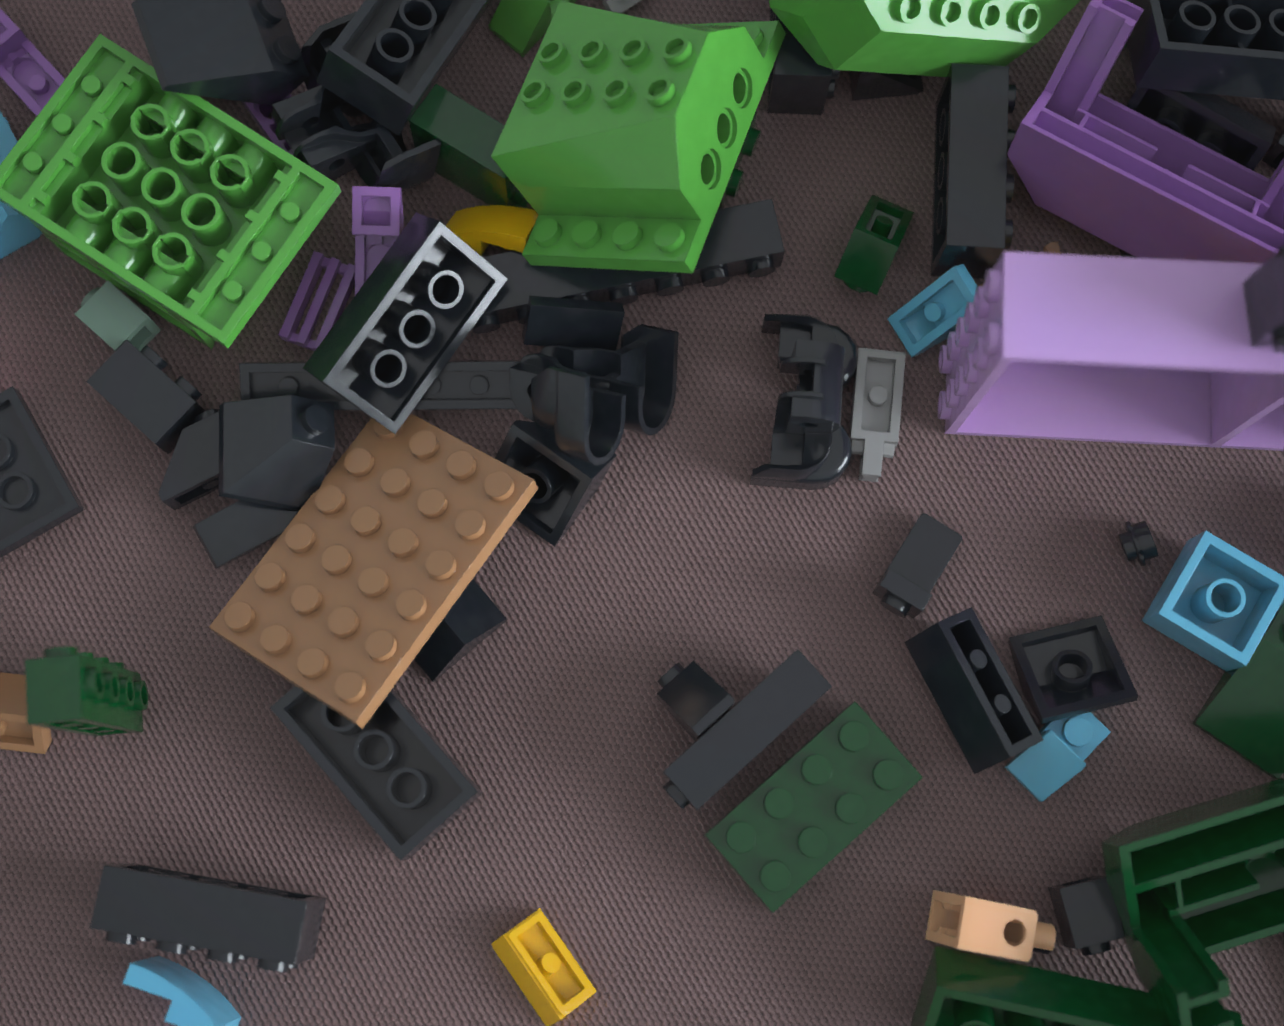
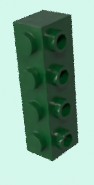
[25,647,148,737]

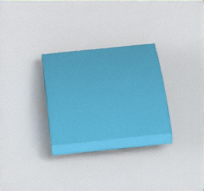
[123,956,241,1026]

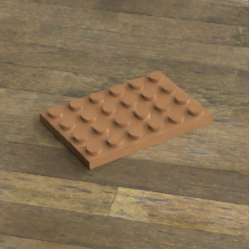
[209,413,539,729]

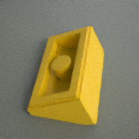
[492,908,597,1026]

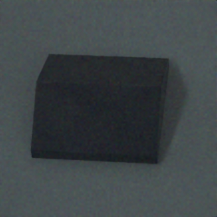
[1008,615,1138,724]

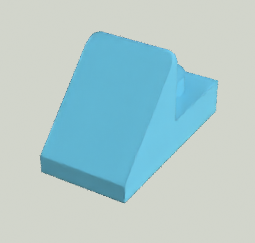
[887,264,977,357]
[1005,712,1111,802]

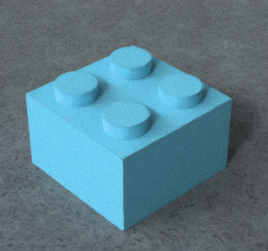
[1142,531,1284,672]

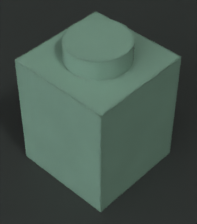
[75,280,161,351]

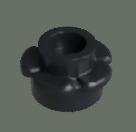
[1118,520,1158,566]

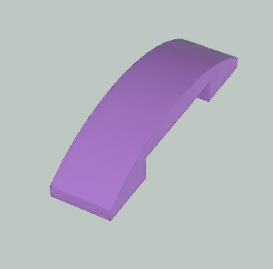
[0,8,65,116]
[352,186,404,295]

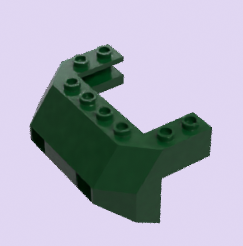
[1101,778,1284,1026]

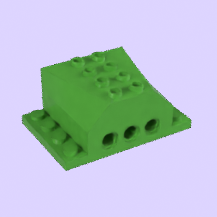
[491,1,786,273]
[0,34,342,350]

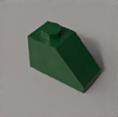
[834,194,914,295]

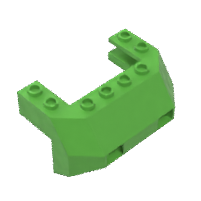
[769,0,1081,77]

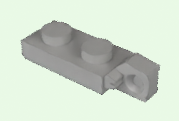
[849,348,906,482]

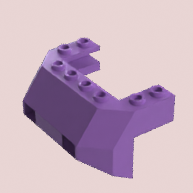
[1007,0,1284,264]

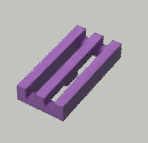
[279,251,355,351]

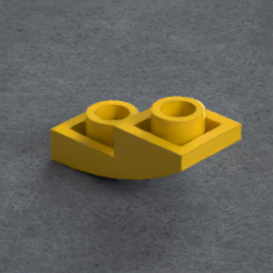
[446,205,538,256]

